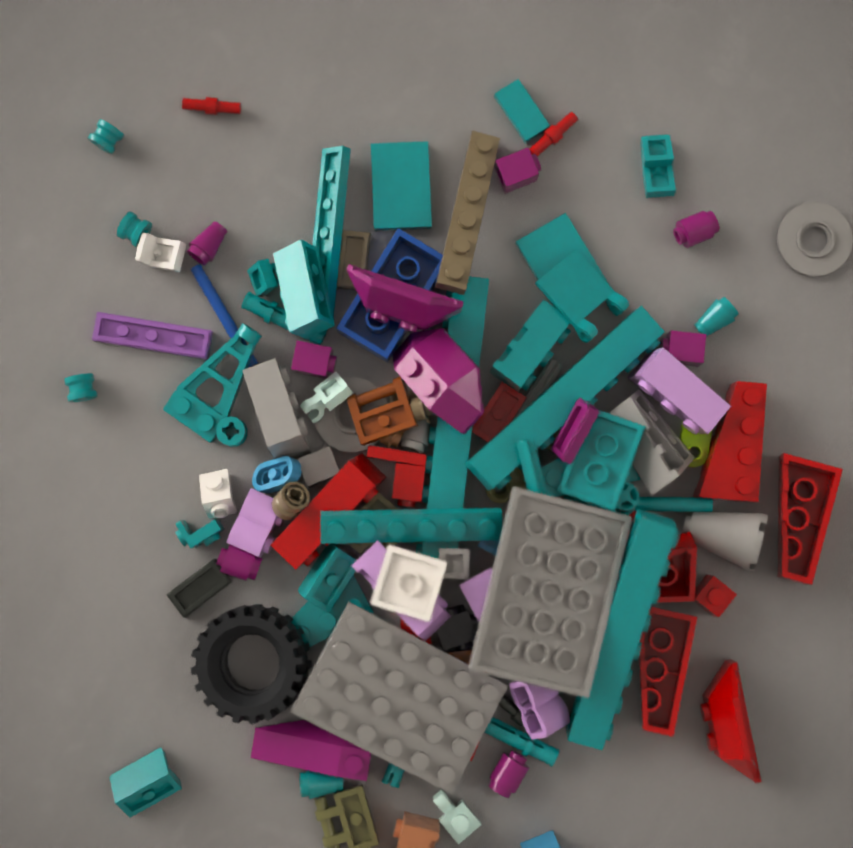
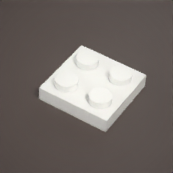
[370,545,448,622]

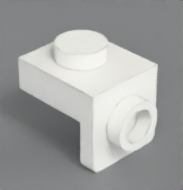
[135,233,187,272]
[199,469,237,519]

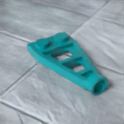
[163,323,262,443]

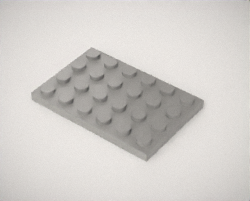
[468,487,632,698]
[291,601,508,794]

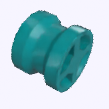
[87,119,124,155]
[117,211,152,247]
[64,373,98,403]
[216,416,248,447]
[610,482,639,516]

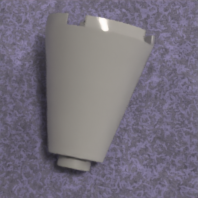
[682,512,768,572]

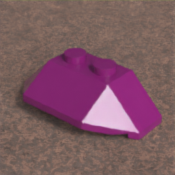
[347,264,464,333]
[393,328,484,434]

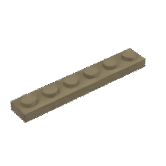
[435,130,500,295]

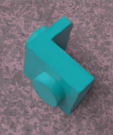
[175,519,225,549]

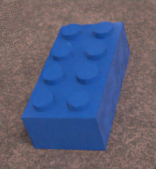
[336,228,443,363]

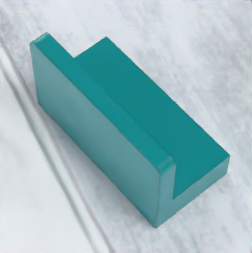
[298,544,357,613]
[110,748,182,818]

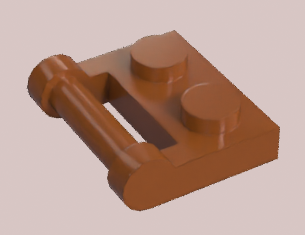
[347,377,418,446]

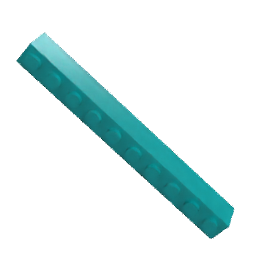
[416,276,489,560]

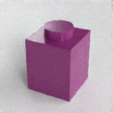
[494,147,541,194]
[660,330,707,367]
[291,340,337,379]

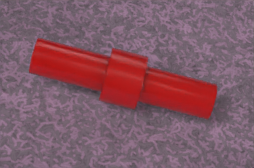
[182,97,241,115]
[529,112,578,157]

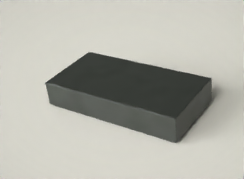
[166,559,232,618]

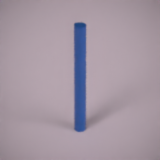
[190,264,258,368]

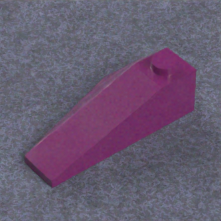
[251,719,372,781]

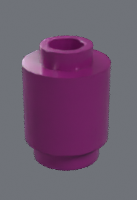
[673,211,720,248]
[216,544,262,581]
[488,750,529,798]

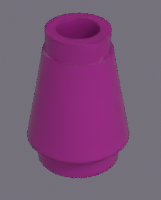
[187,221,227,266]

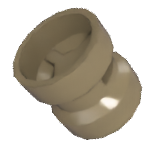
[272,481,310,520]

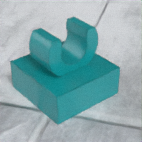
[247,259,280,297]

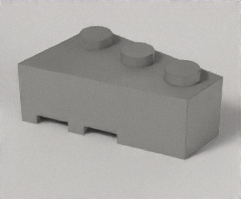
[242,358,312,459]
[609,389,695,496]

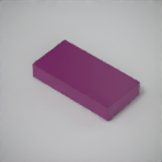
[551,398,600,464]

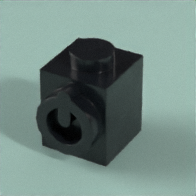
[437,604,479,651]

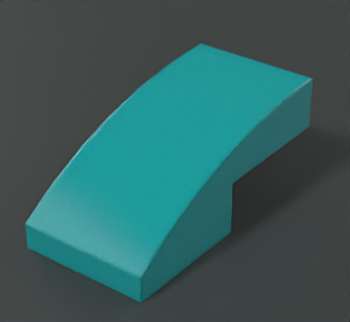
[641,134,676,198]

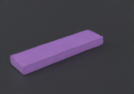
[92,312,213,360]

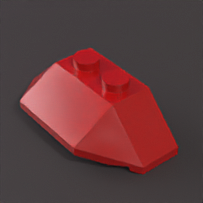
[700,659,762,783]

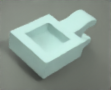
[300,372,353,423]
[432,789,481,844]

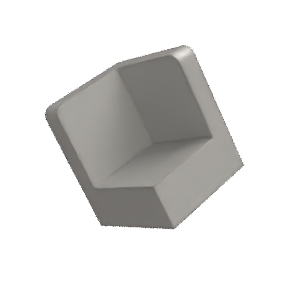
[297,446,340,488]
[439,548,469,579]

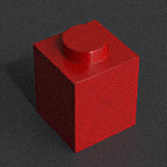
[392,463,426,507]
[695,574,737,618]

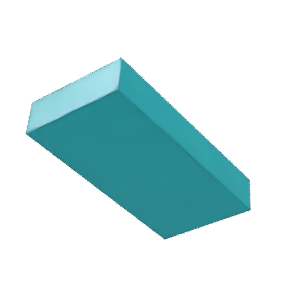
[494,78,550,144]

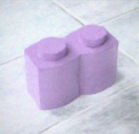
[226,488,284,557]
[510,681,570,740]

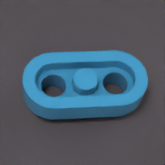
[252,456,302,494]

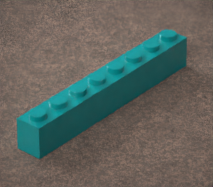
[465,305,665,490]
[566,510,679,750]

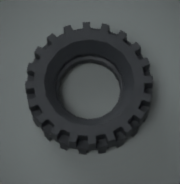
[191,604,312,724]

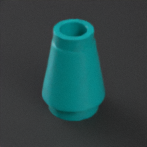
[694,297,739,337]
[299,770,343,800]

